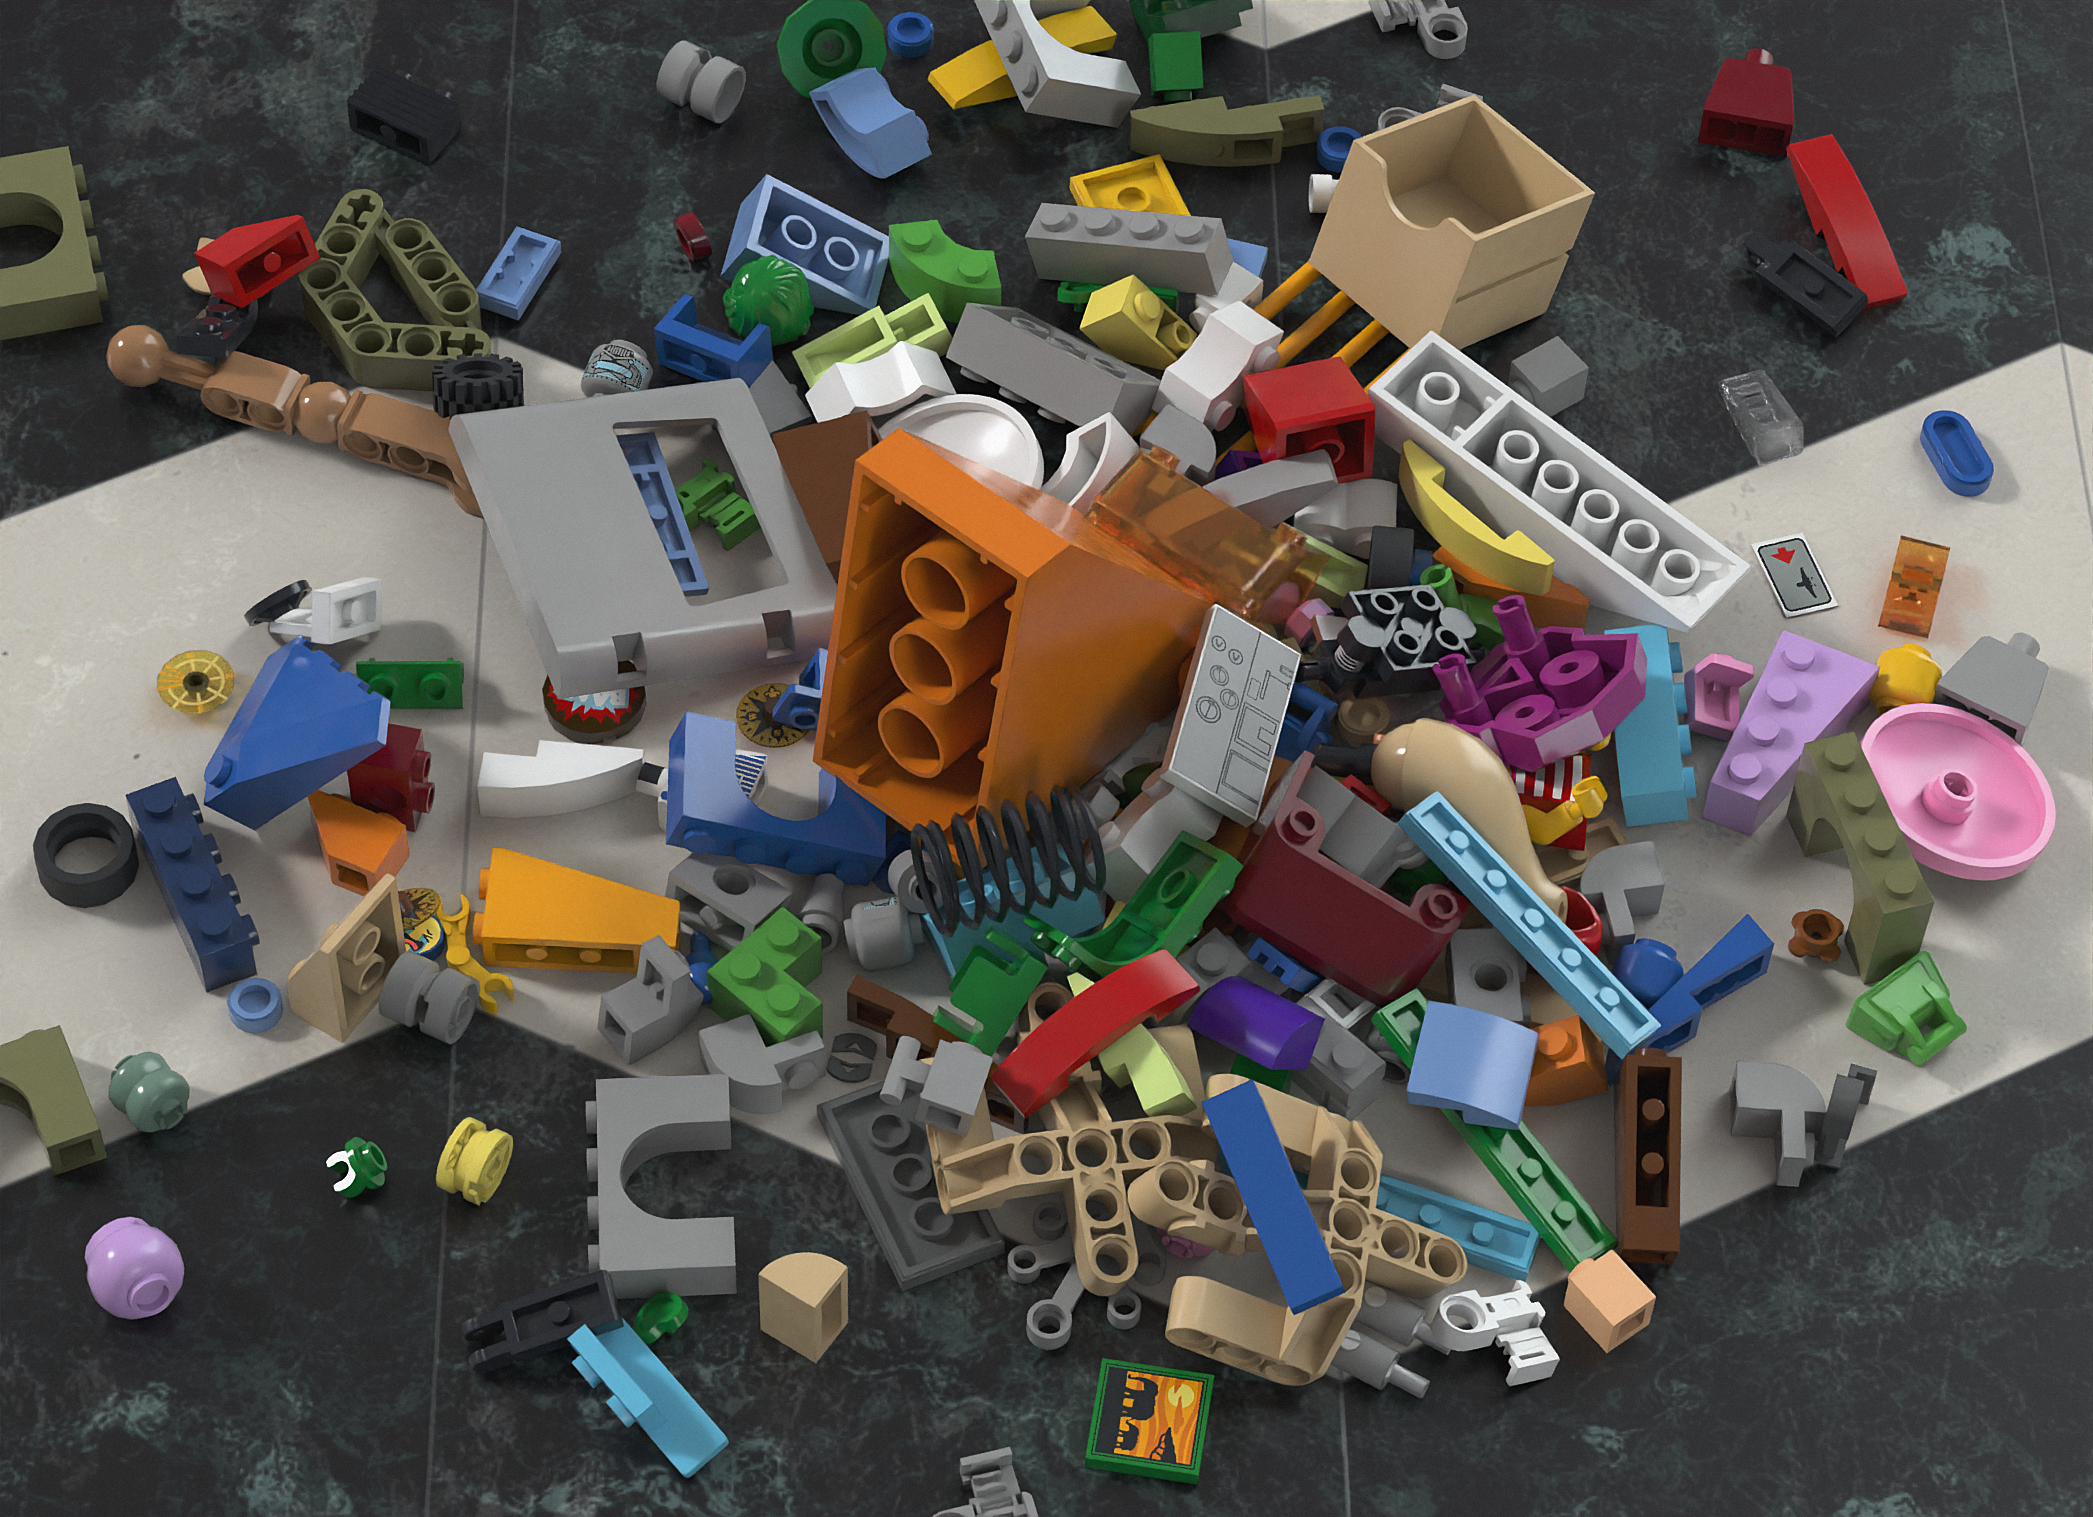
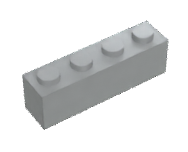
[1025,203,1233,295]

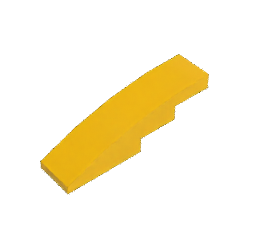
[928,6,1118,109]

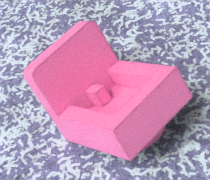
[1684,654,1754,742]

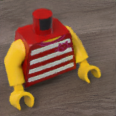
[1507,733,1611,851]

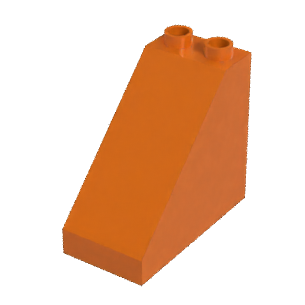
[812,428,1216,869]

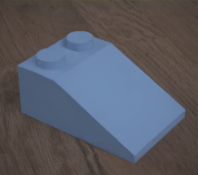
[720,174,889,315]

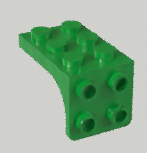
[1022,830,1244,983]

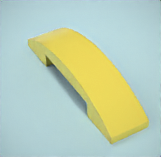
[1398,439,1555,597]

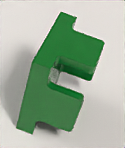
[933,923,1048,1057]

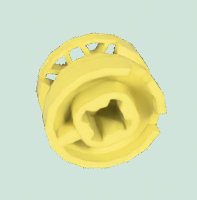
[436,1117,513,1206]

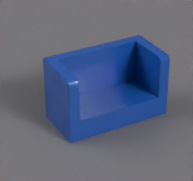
[654,294,773,388]

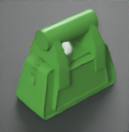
[1846,951,1967,1066]

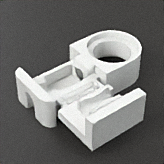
[1431,1280,1560,1386]

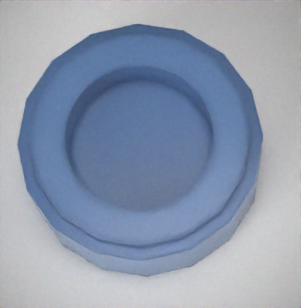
[227,978,283,1033]

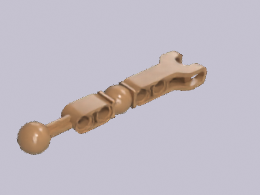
[106,325,484,518]

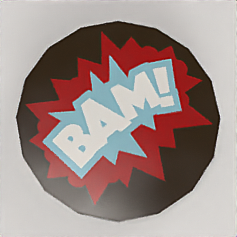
[542,660,647,744]

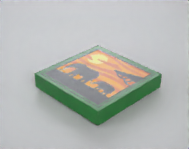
[1085,1358,1214,1485]

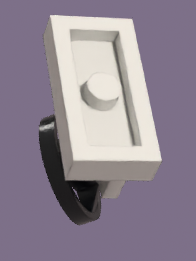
[244,577,382,644]

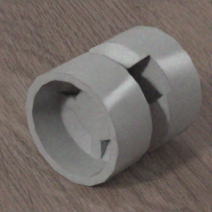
[656,40,746,123]
[379,951,480,1044]

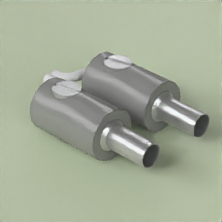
[1330,1280,1451,1398]

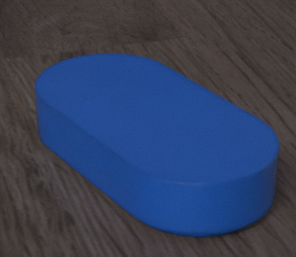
[1920,410,1994,497]

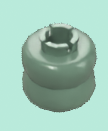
[108,1052,190,1133]

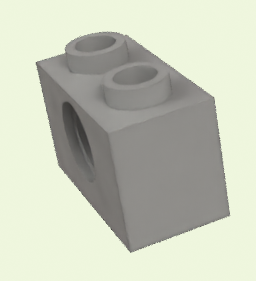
[665,853,793,952]
[1445,929,1531,1028]

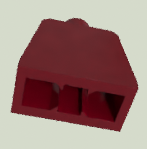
[1698,48,1794,157]

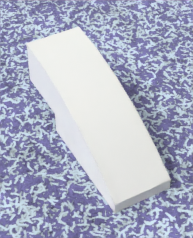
[477,740,645,818]

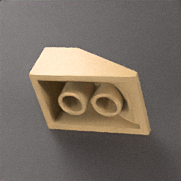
[286,873,406,1043]

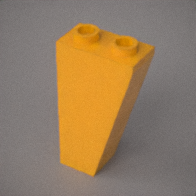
[473,847,682,974]

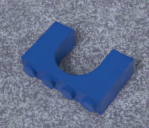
[666,711,886,886]

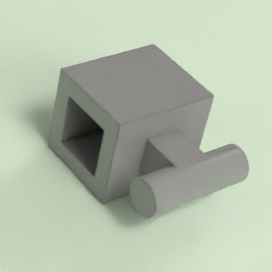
[879,1036,993,1137]

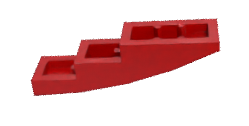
[1786,134,1908,310]

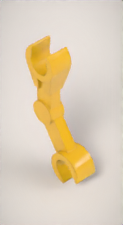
[435,894,514,1014]

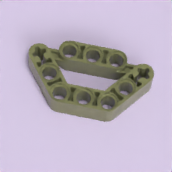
[299,189,492,392]

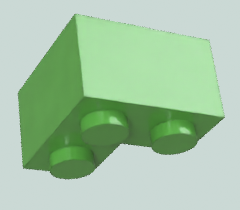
[706,907,823,1047]

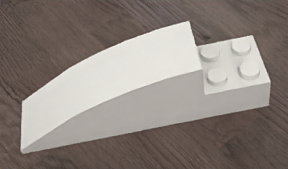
[1367,330,1751,633]

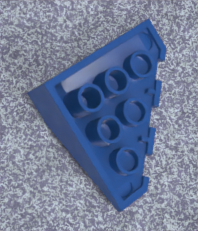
[203,635,391,831]

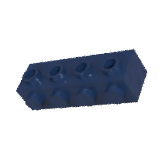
[125,777,260,993]

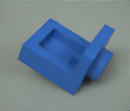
[773,648,828,731]

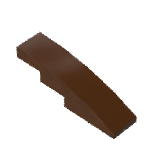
[847,975,1029,1134]

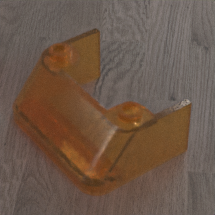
[1083,444,1331,626]

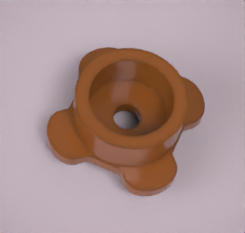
[1788,909,1844,963]

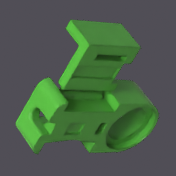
[675,459,761,551]

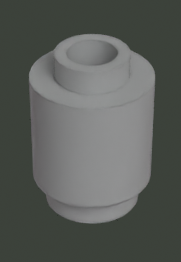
[888,850,943,914]

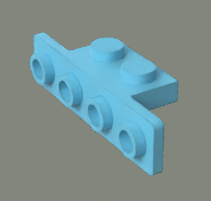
[567,1318,728,1478]

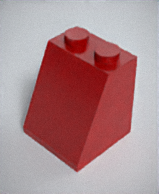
[1243,356,1376,484]

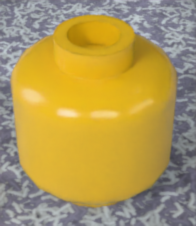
[1869,643,1942,716]

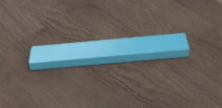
[1397,791,1661,1060]
[1217,1147,1542,1282]

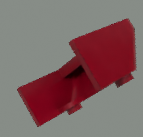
[1222,750,1470,1008]

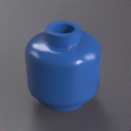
[1611,938,1684,1011]

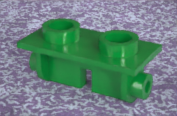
[356,658,464,709]

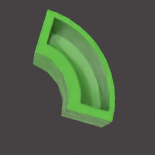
[889,220,1001,324]

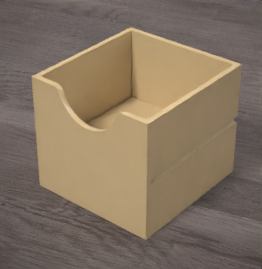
[1309,95,1595,350]

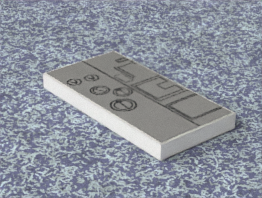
[1159,604,1301,828]

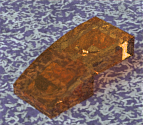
[1878,535,1950,639]

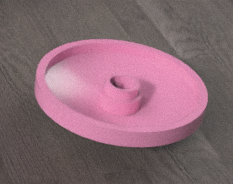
[1860,703,2056,880]

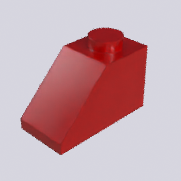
[194,215,320,308]

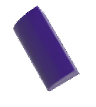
[1187,976,1325,1070]

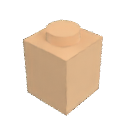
[1563,1250,1656,1353]

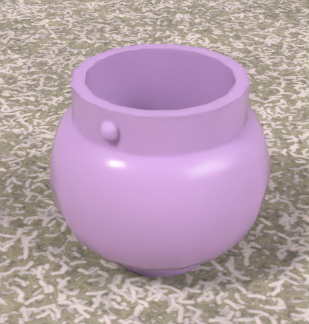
[84,1217,184,1320]

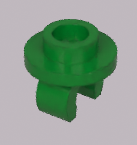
[326,1137,387,1198]

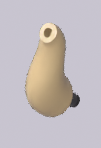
[1311,718,1568,924]

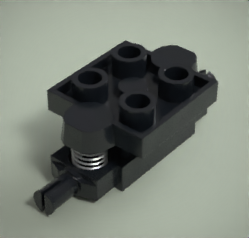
[1294,584,1486,699]

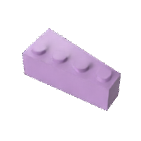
[1702,630,1880,837]

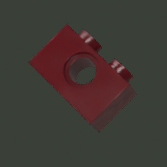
[347,723,435,833]

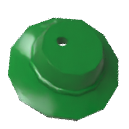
[777,0,887,100]

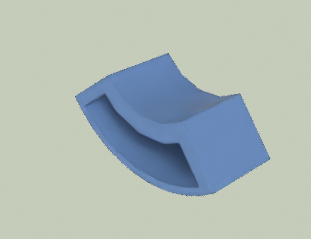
[809,67,932,179]

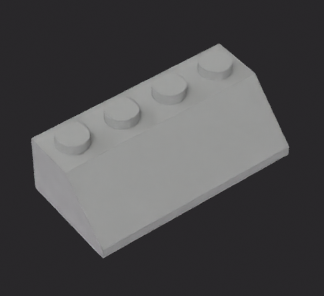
[946,303,1161,435]

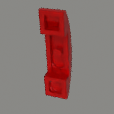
[991,949,1200,1119]

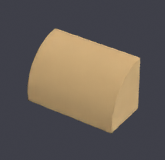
[758,1252,848,1363]

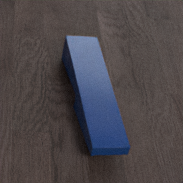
[1605,914,1774,1087]
[1201,1079,1346,1315]

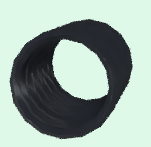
[910,781,1106,938]

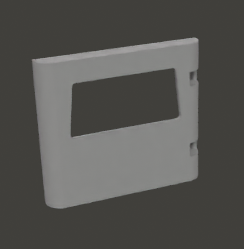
[448,378,837,699]

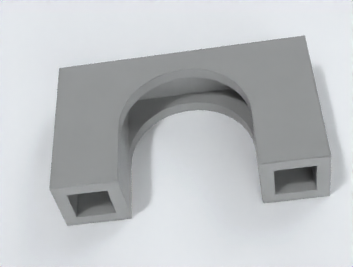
[974,0,1141,128]
[586,1074,737,1299]

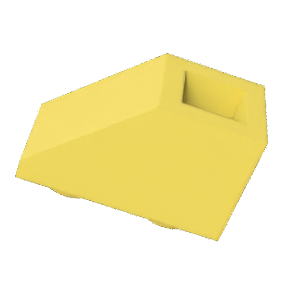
[1079,274,1198,370]

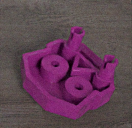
[1433,595,1647,772]

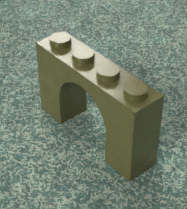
[0,146,109,340]
[1786,732,1934,985]
[0,1025,107,1176]

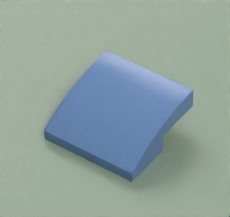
[1406,1001,1539,1130]

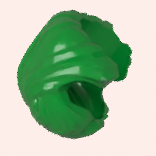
[723,255,815,347]

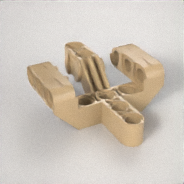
[919,982,1221,1296]
[1128,1074,1467,1386]

